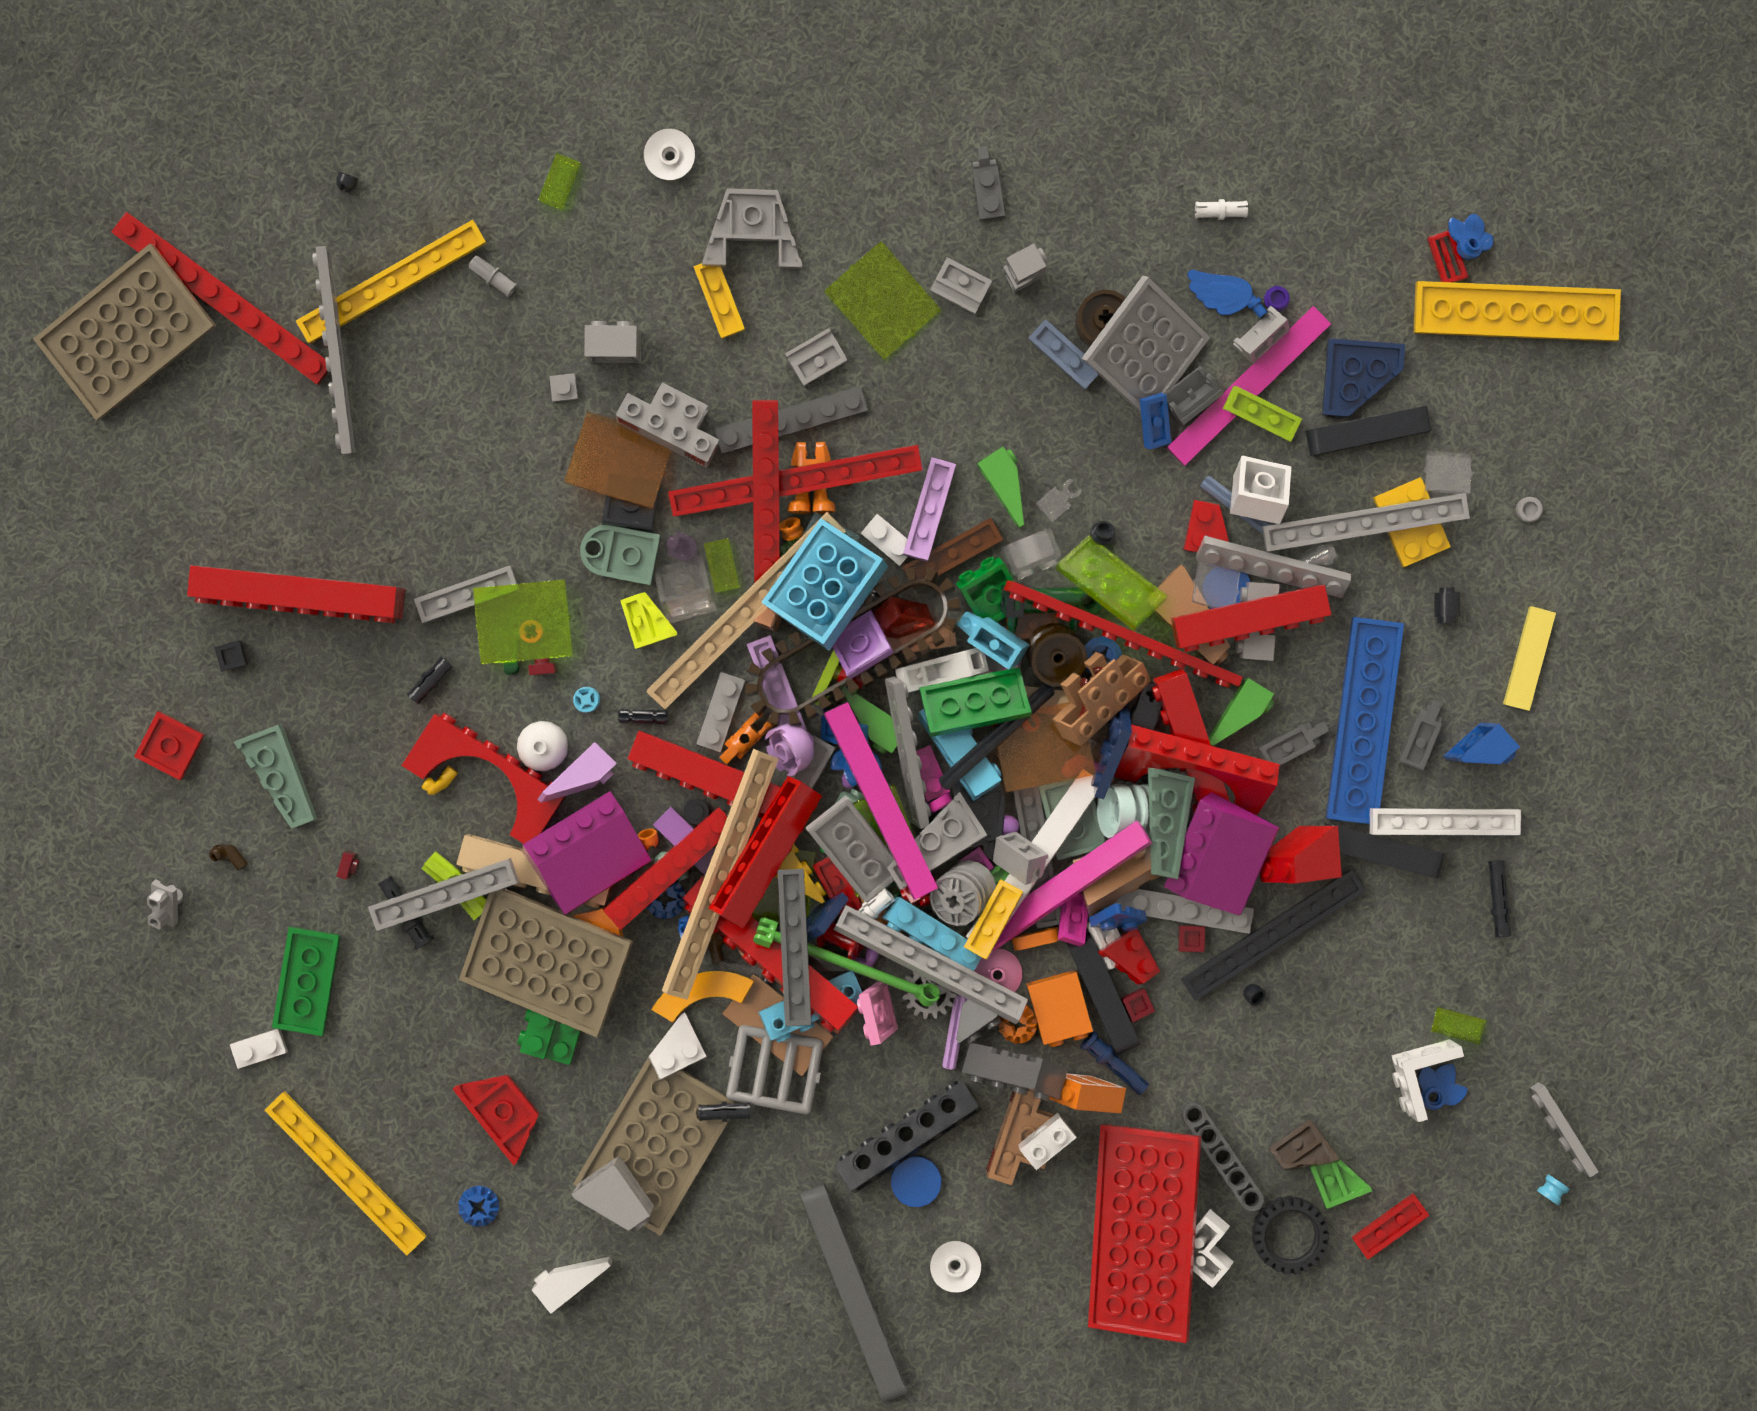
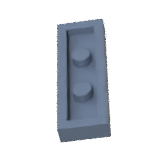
[1028,319,1098,390]

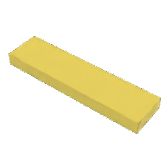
[1503,606,1556,711]

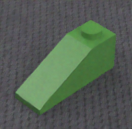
[977,447,1024,529]
[1208,678,1274,746]
[842,686,897,755]

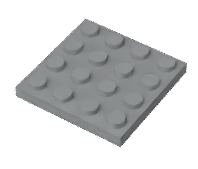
[1081,275,1210,413]

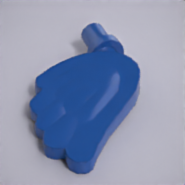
[1187,270,1267,318]

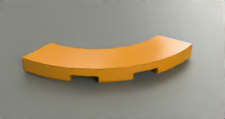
[651,971,755,1022]

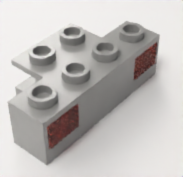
[616,382,719,468]

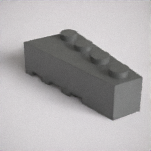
[962,1043,1068,1101]

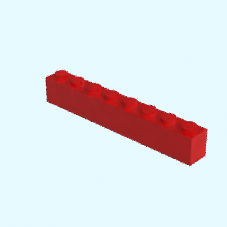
[683,875,858,1035]

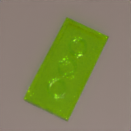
[1056,535,1167,630]

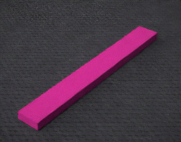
[1167,306,1331,466]
[824,702,938,900]
[991,821,1152,953]

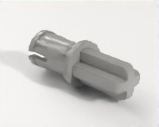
[469,256,518,297]

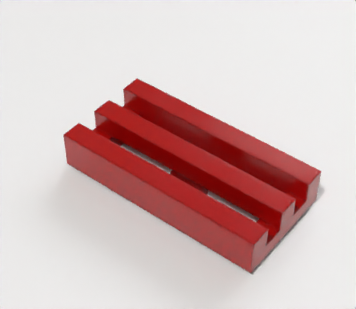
[1427,230,1468,283]

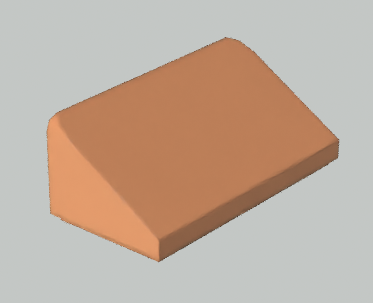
[754,608,782,632]

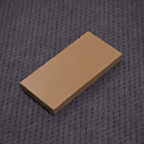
[722,973,833,1076]

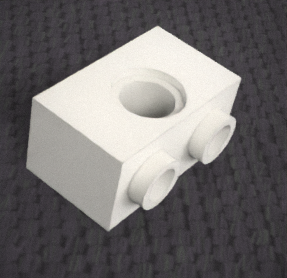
[1018,1113,1076,1170]

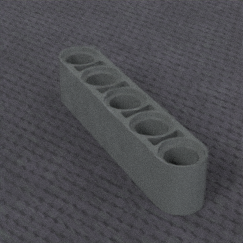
[1181,1101,1264,1211]

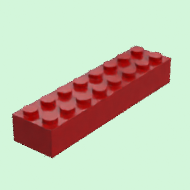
[187,565,405,623]

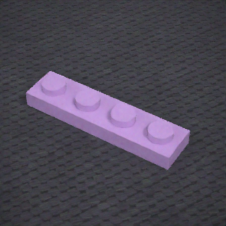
[903,457,956,562]
[747,635,807,730]

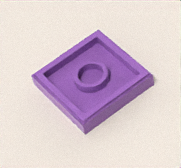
[832,610,894,679]

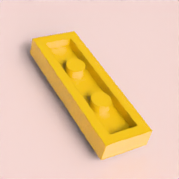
[693,263,745,339]
[964,879,1024,960]

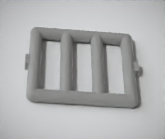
[726,1025,823,1114]

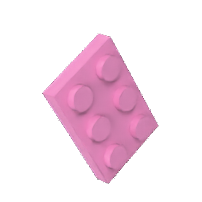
[857,981,898,1046]

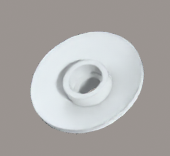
[644,129,695,180]
[930,1241,981,1292]

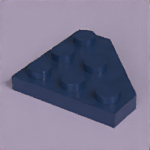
[1322,338,1405,417]
[1091,704,1132,800]

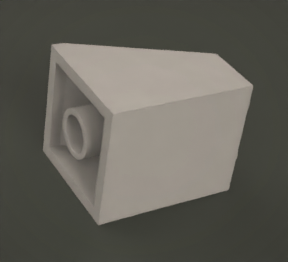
[572,1156,654,1231]

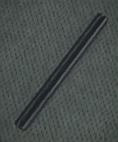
[939,683,1055,790]

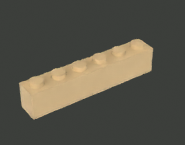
[456,834,611,908]

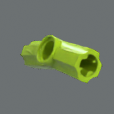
[421,851,486,920]

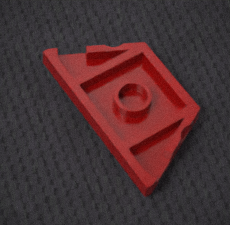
[453,1074,540,1165]

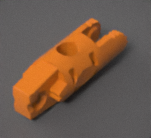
[719,712,774,764]

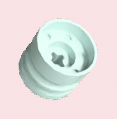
[1097,784,1150,838]

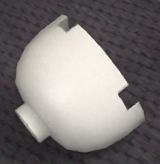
[517,721,568,772]

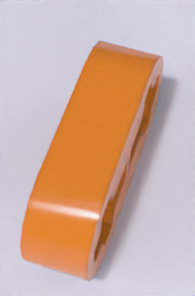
[1012,927,1059,950]

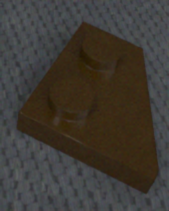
[1269,1119,1340,1171]

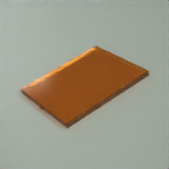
[564,412,671,509]
[992,702,1096,792]

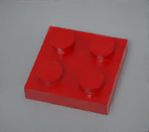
[134,711,205,780]

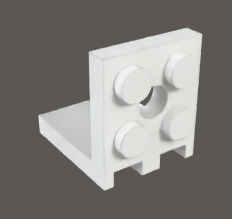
[1391,1039,1464,1122]

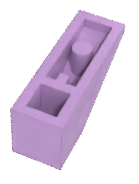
[537,742,617,803]

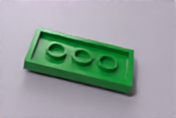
[919,667,1031,737]
[272,927,341,1036]

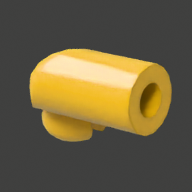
[422,765,458,795]

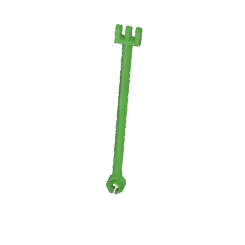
[753,918,940,1006]

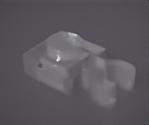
[1035,478,1082,523]

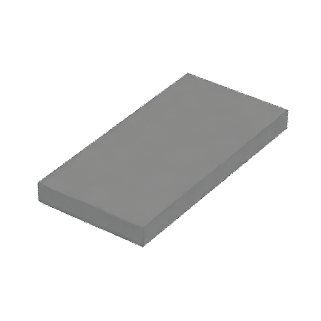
[806,795,894,902]

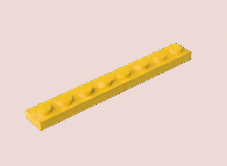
[296,220,487,344]
[265,1091,427,1255]

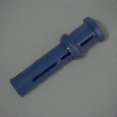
[1080,1031,1149,1095]

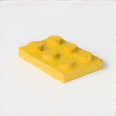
[1373,477,1451,567]

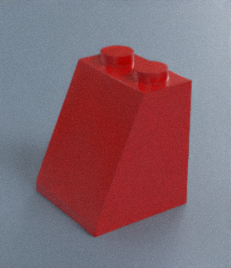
[1260,826,1342,883]

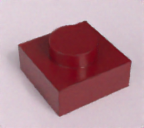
[528,658,557,675]
[336,851,360,880]
[1178,925,1205,952]
[1120,988,1155,1023]

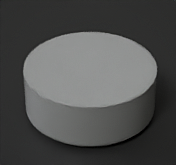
[1516,497,1543,523]

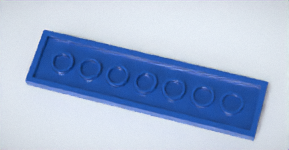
[1326,617,1404,824]

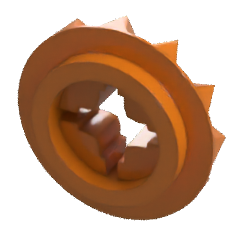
[999,1006,1037,1044]

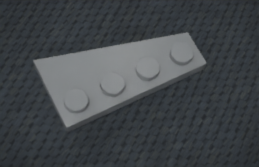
[887,792,987,891]

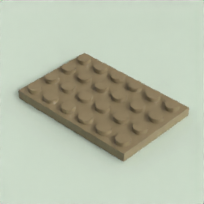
[33,244,216,420]
[459,888,633,1038]
[573,1052,738,1236]

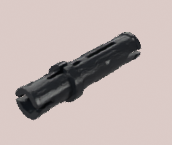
[1488,860,1512,938]

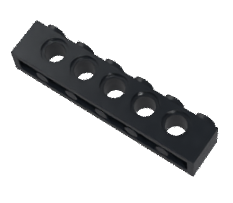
[835,1081,982,1194]

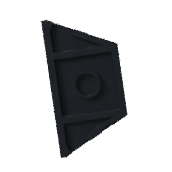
[954,780,1006,853]

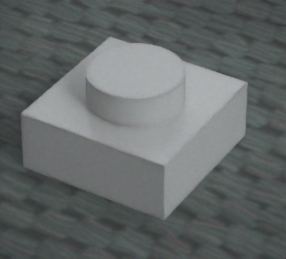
[549,373,579,402]

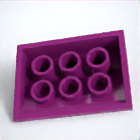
[523,791,651,915]
[1164,792,1279,916]

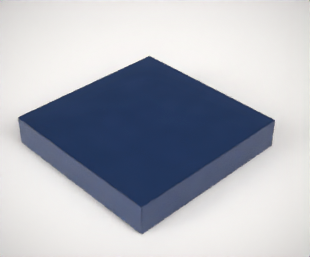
[807,892,849,942]

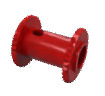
[817,918,864,960]

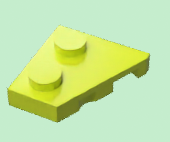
[620,592,677,649]

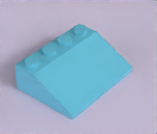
[761,518,888,651]

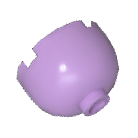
[765,723,814,776]

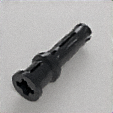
[378,876,435,950]

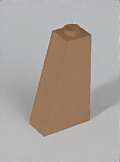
[1143,565,1230,665]

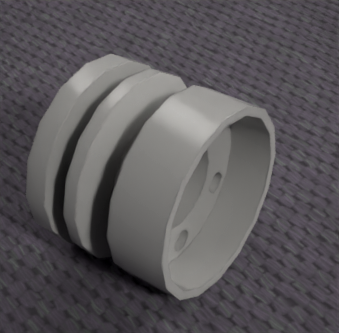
[930,860,996,926]

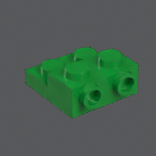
[955,557,1015,622]
[517,1009,580,1065]

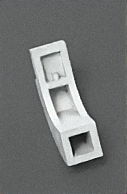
[895,648,989,693]

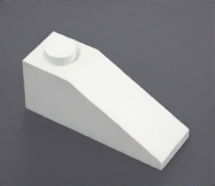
[532,1257,613,1314]

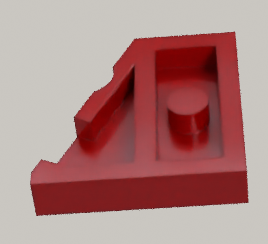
[1183,500,1229,553]
[1098,929,1160,985]

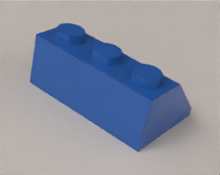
[1443,722,1520,764]

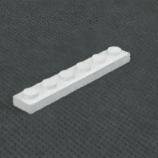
[1370,808,1521,835]

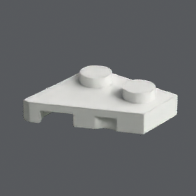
[649,1013,706,1080]

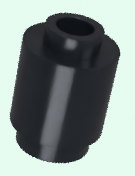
[1434,587,1461,623]

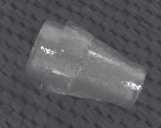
[1299,541,1339,567]

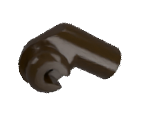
[209,844,248,871]

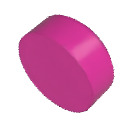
[928,793,953,813]

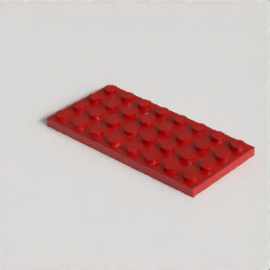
[1088,1124,1201,1343]

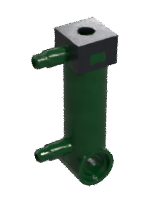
[1000,584,1104,634]

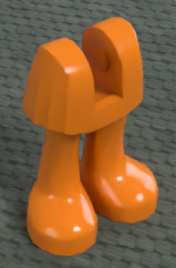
[787,442,836,514]

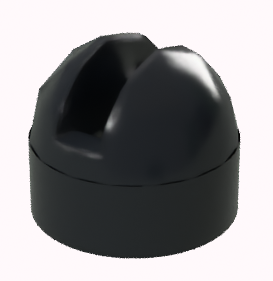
[336,172,358,193]
[1243,984,1266,1006]

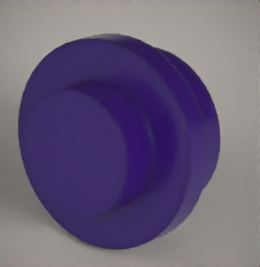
[1264,286,1290,312]

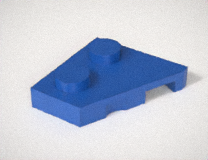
[1089,904,1147,931]

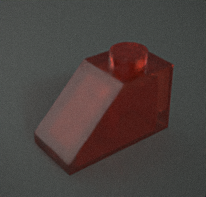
[874,597,935,639]

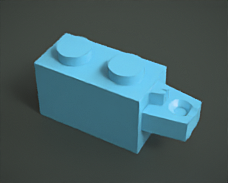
[958,612,1030,670]

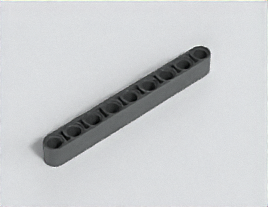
[801,1184,908,1403]

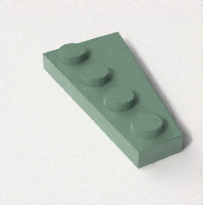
[234,724,318,829]
[1148,768,1195,879]

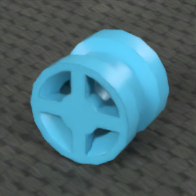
[573,687,600,712]
[1537,1174,1570,1206]

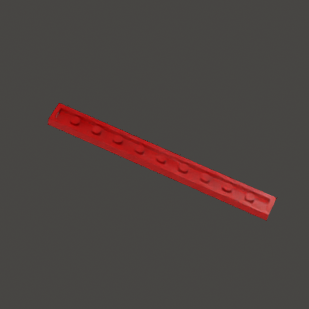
[111,212,328,385]
[668,444,923,517]
[1004,580,1243,688]

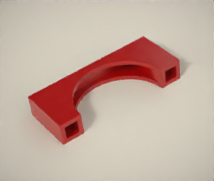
[401,712,566,844]
[1114,725,1280,815]

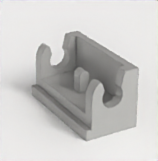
[1233,306,1290,364]
[993,832,1048,885]

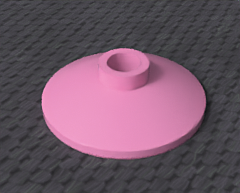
[974,949,1022,992]

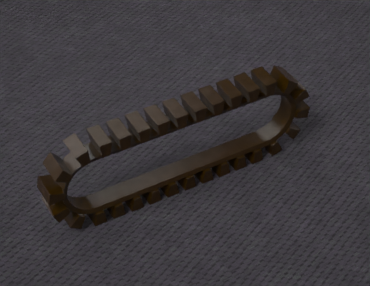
[745,567,961,726]

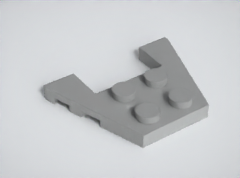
[702,188,802,269]

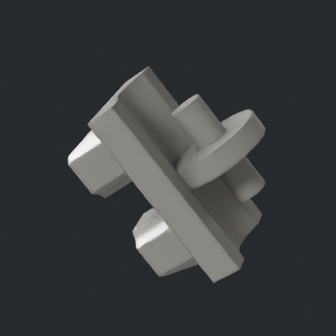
[147,879,183,929]

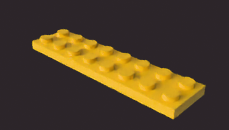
[1413,281,1621,342]

